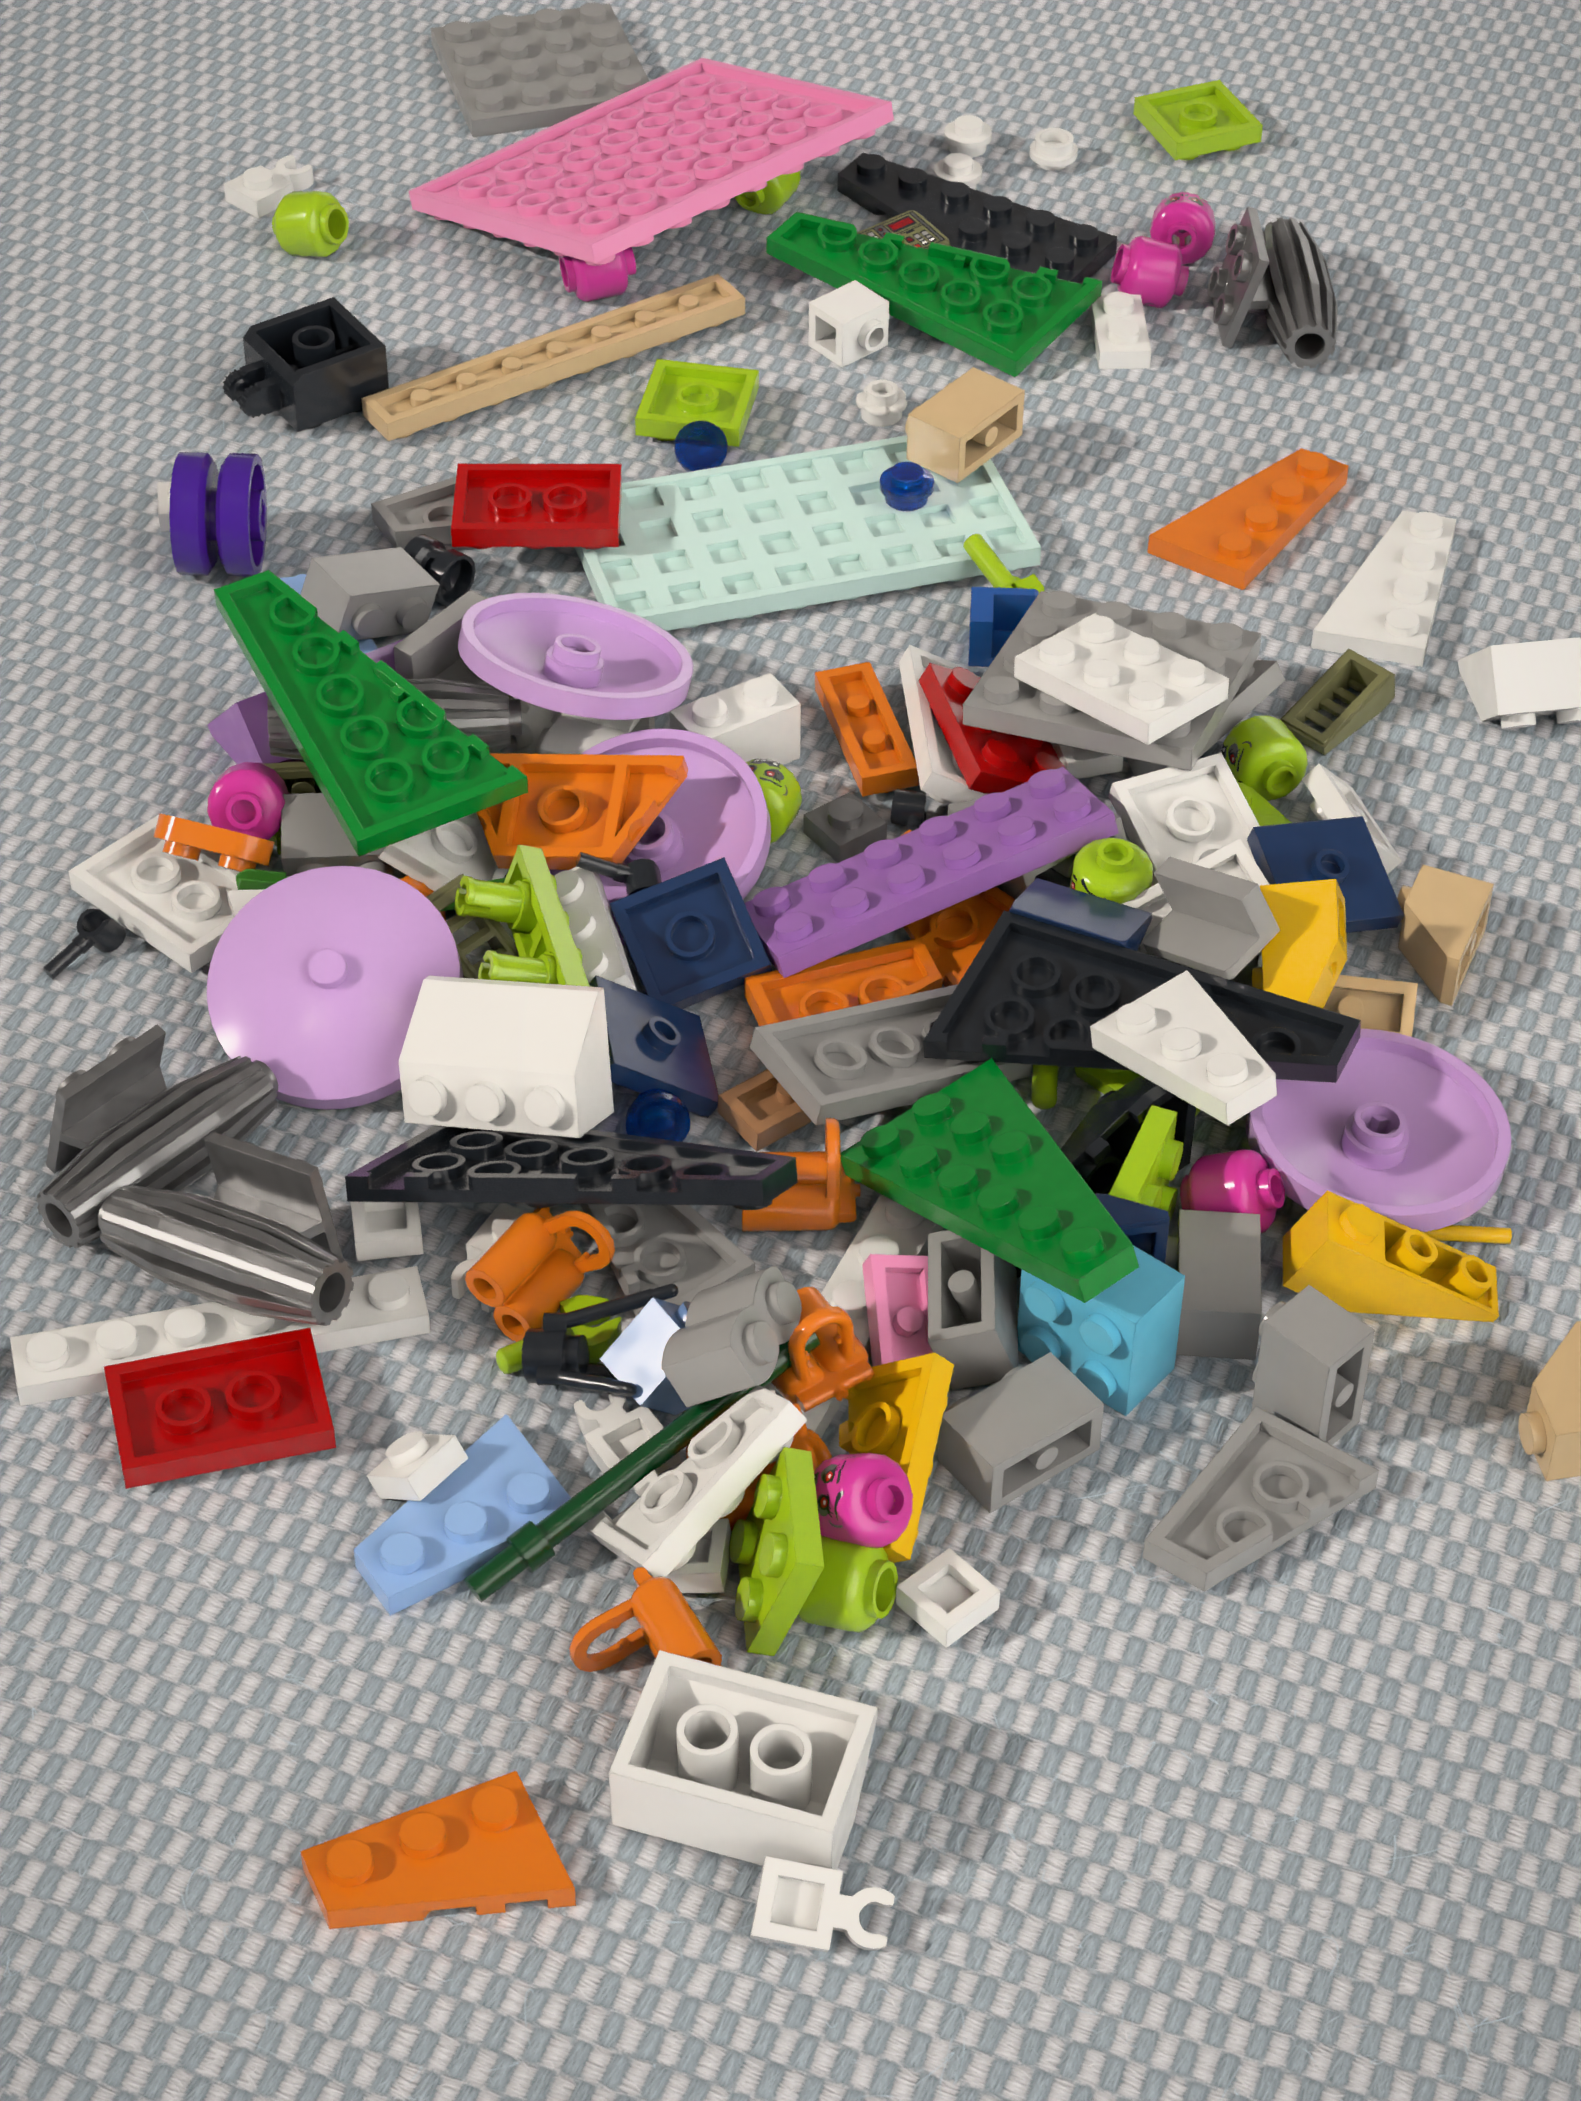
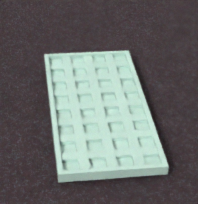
[575,435,1041,631]

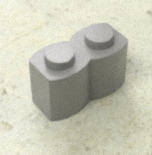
[661,1266,802,1408]

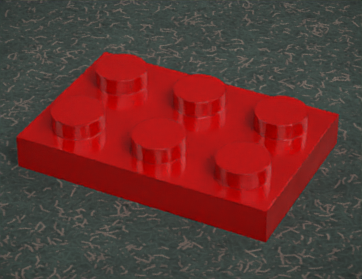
[451,464,622,549]
[918,663,1066,794]
[104,1328,336,1489]

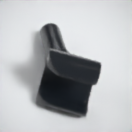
[890,789,926,831]
[576,852,662,896]
[43,909,126,979]

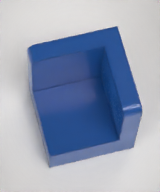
[968,587,1039,667]

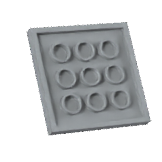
[431,2,650,137]
[963,591,1261,771]

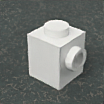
[808,280,889,368]

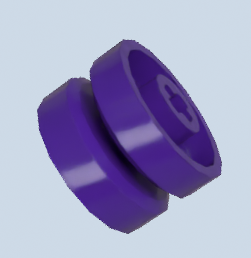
[169,452,267,576]

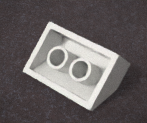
[1458,637,1581,729]
[398,976,614,1138]
[609,1650,878,1870]

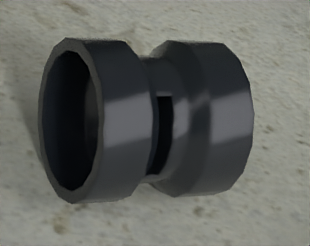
[404,534,476,607]

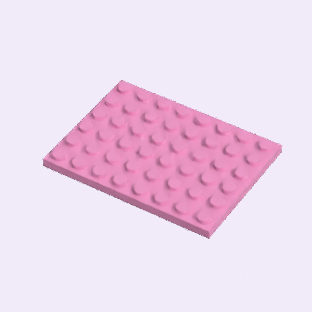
[408,58,894,266]

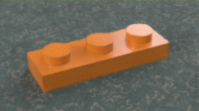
[815,662,919,797]

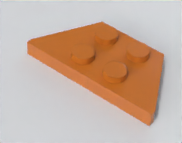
[476,753,688,870]

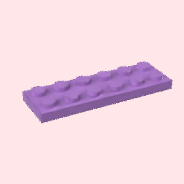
[745,767,1119,978]

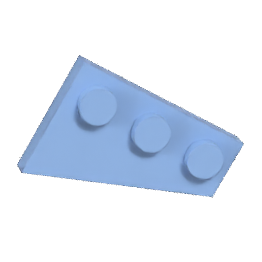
[354,1414,571,1616]

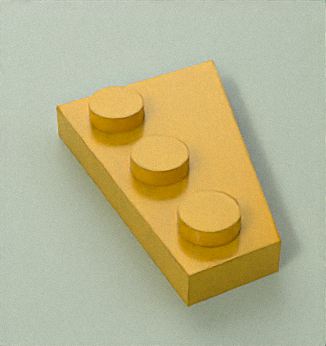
[839,1352,954,1563]

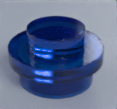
[674,421,728,472]
[880,462,934,511]
[625,1089,691,1142]

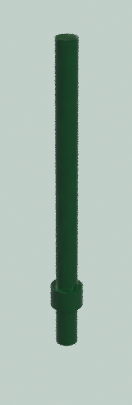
[464,1332,820,1602]

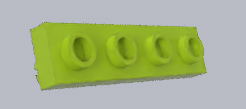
[455,845,593,987]

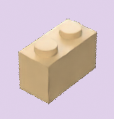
[905,367,1025,483]

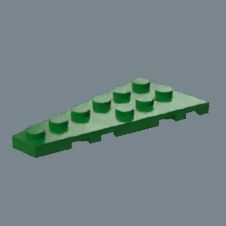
[766,212,1103,377]
[214,570,528,857]
[841,1058,1139,1303]

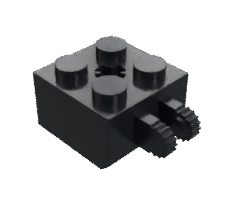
[222,297,389,432]

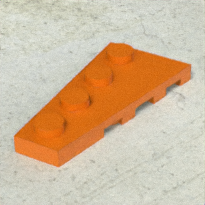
[1147,448,1349,590]

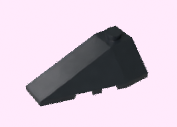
[1015,1076,1196,1278]

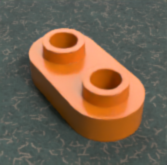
[153,813,275,872]

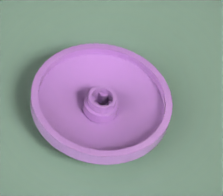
[458,593,694,720]
[549,728,771,946]
[207,866,463,1110]
[1246,1029,1511,1232]

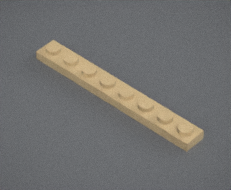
[362,274,745,441]

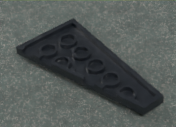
[837,153,1117,284]
[923,910,1361,1083]
[345,1125,798,1210]

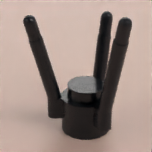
[522,1284,679,1397]

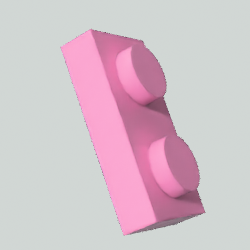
[862,1254,933,1366]

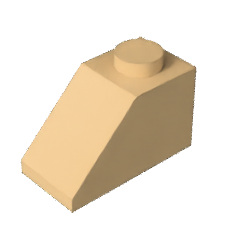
[1397,865,1494,1006]
[1518,1321,1581,1481]

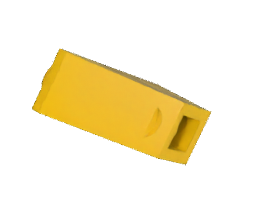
[1252,879,1347,1008]
[1283,1190,1499,1322]

